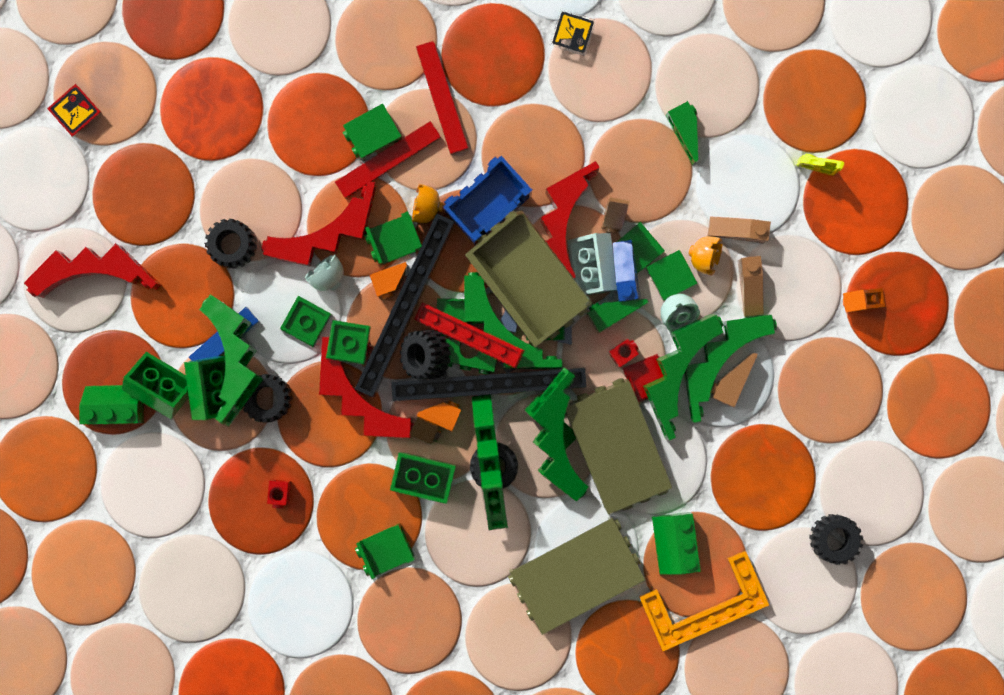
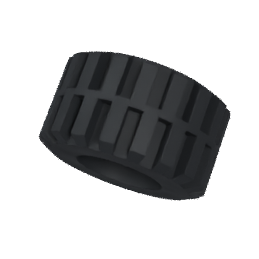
[205,218,257,269]
[400,330,451,380]
[243,374,292,423]
[470,442,518,489]
[809,514,864,565]

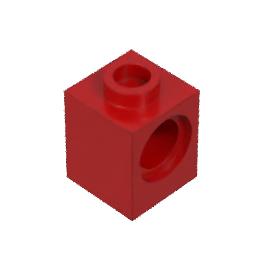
[608,339,639,368]
[267,479,291,509]

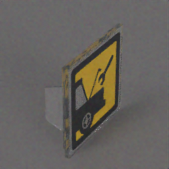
[549,9,597,56]

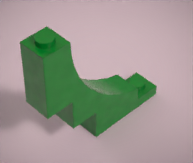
[464,272,562,369]
[199,294,263,427]
[643,314,724,441]
[684,315,777,423]
[528,368,588,502]
[472,394,508,530]

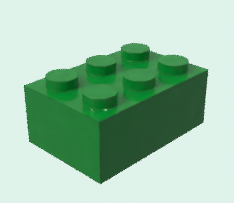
[122,352,189,419]
[184,356,227,420]
[390,452,456,504]

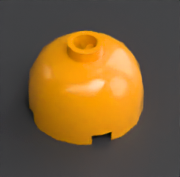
[412,184,443,223]
[689,236,723,276]

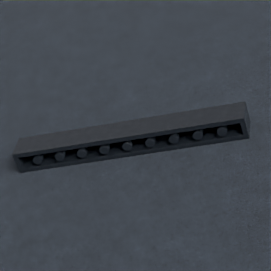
[355,214,455,397]
[391,368,586,401]

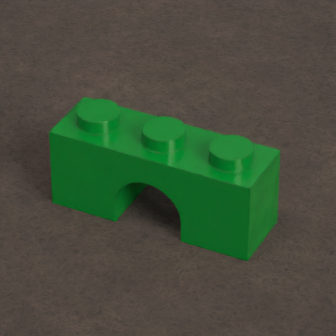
[446,338,497,375]

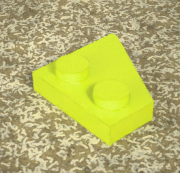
[796,154,844,176]

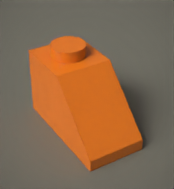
[370,262,408,300]
[843,288,885,312]
[417,400,462,431]

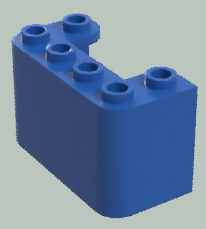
[443,155,532,245]

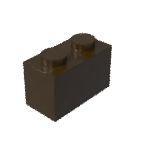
[410,417,442,445]

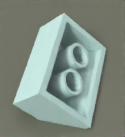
[567,233,617,295]

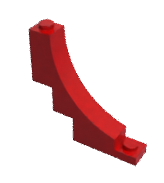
[540,161,600,279]
[261,181,377,267]
[24,243,161,298]
[319,337,415,438]

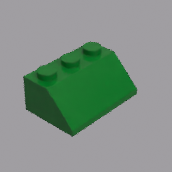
[79,385,144,425]
[652,512,701,574]

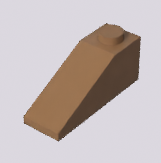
[601,197,629,234]
[707,216,771,244]
[737,256,764,317]
[710,353,758,407]

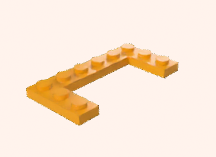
[639,551,769,651]

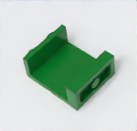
[342,103,402,162]
[364,211,422,265]
[355,523,415,579]

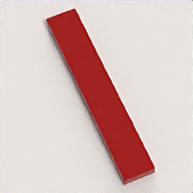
[416,41,468,155]
[335,121,441,199]
[414,302,525,369]

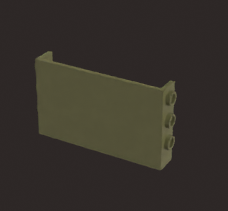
[465,210,593,347]
[565,378,672,515]
[508,516,645,635]

